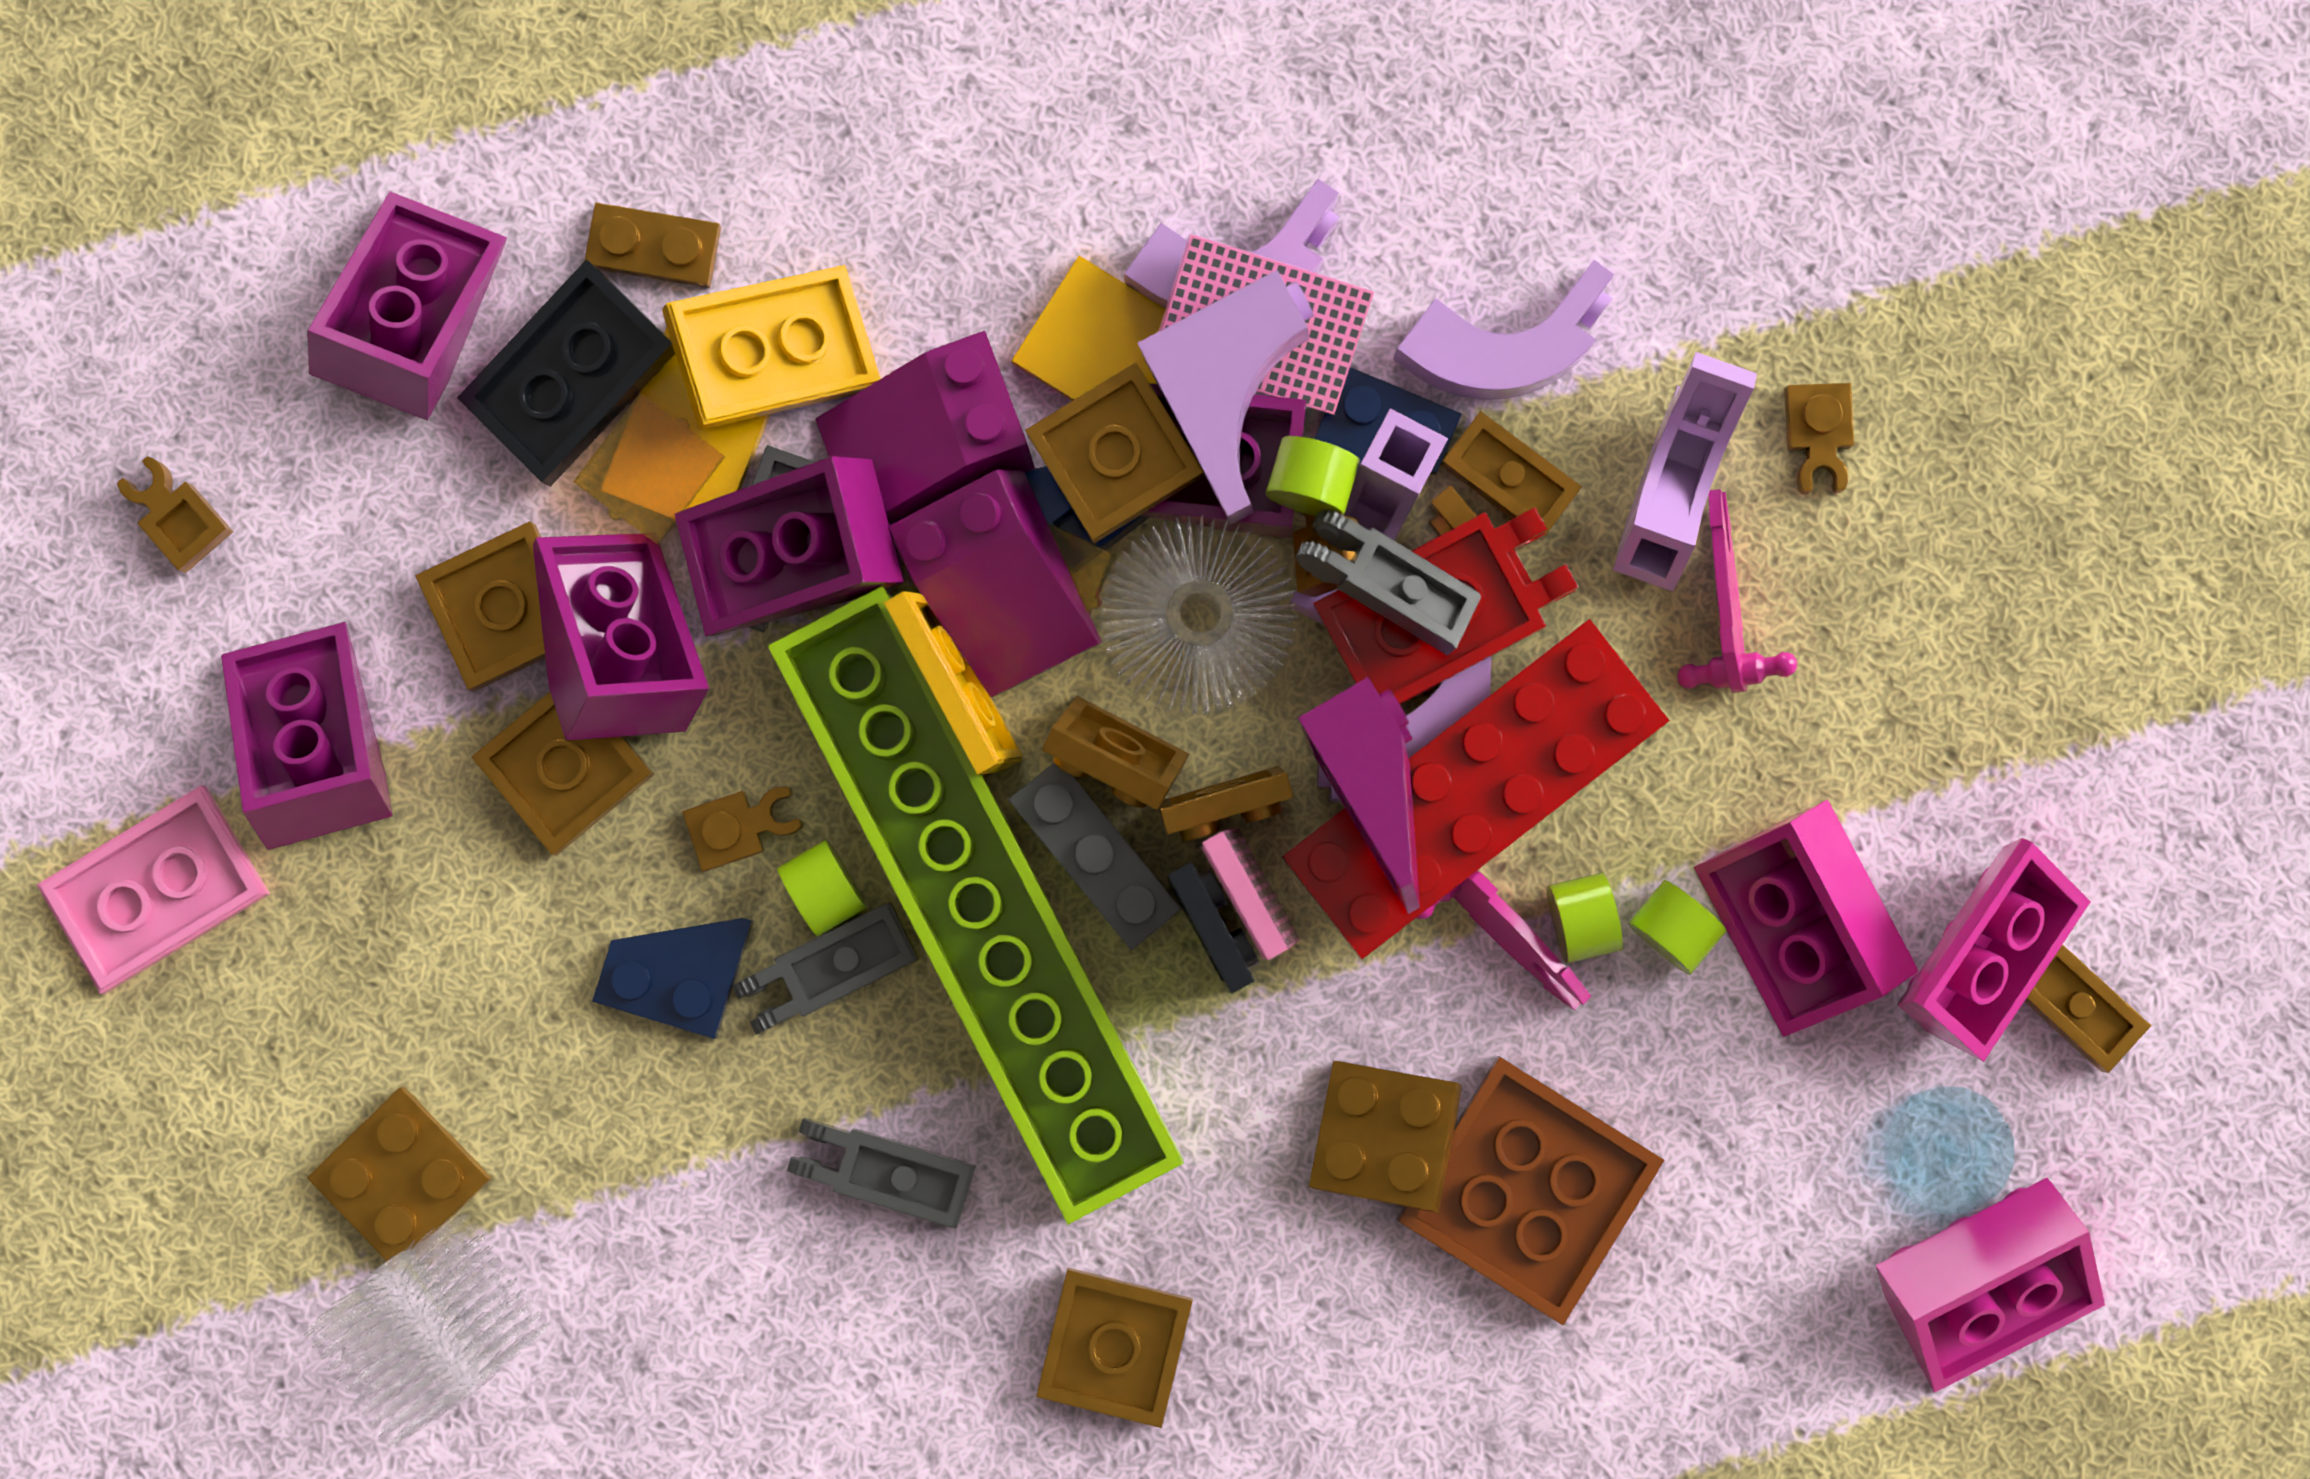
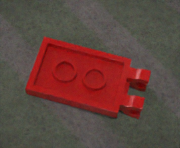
[1313,507,1578,705]

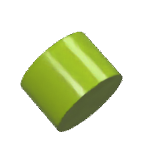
[1265,436,1360,516]
[777,839,867,937]
[1547,873,1623,964]
[1628,880,1727,975]

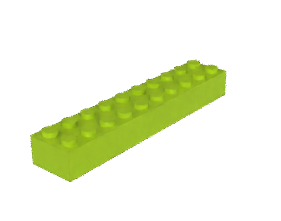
[768,586,1184,1225]

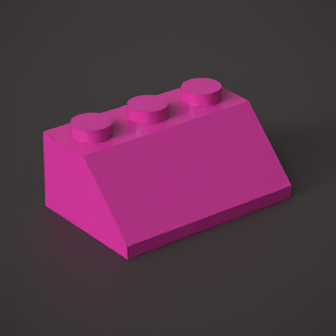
[1694,799,1919,1037]
[1897,838,2091,1062]
[1875,1177,2105,1393]

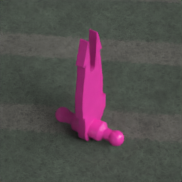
[1677,489,1797,693]
[1416,870,1591,1011]

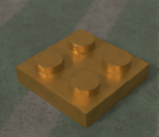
[1025,362,1205,543]
[415,521,545,692]
[471,692,655,856]
[1041,696,1189,810]
[1159,766,1294,841]
[1309,1060,1462,1213]
[307,1087,492,1270]
[1036,1267,1193,1428]

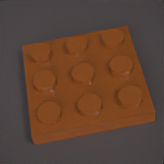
[1396,1056,1665,1326]

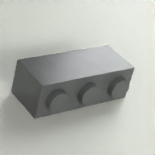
[1008,763,1181,951]

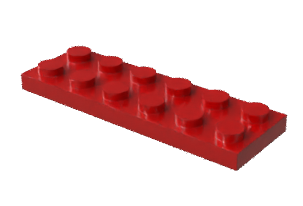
[1282,619,1670,960]

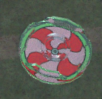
[1884,1086,2014,1214]

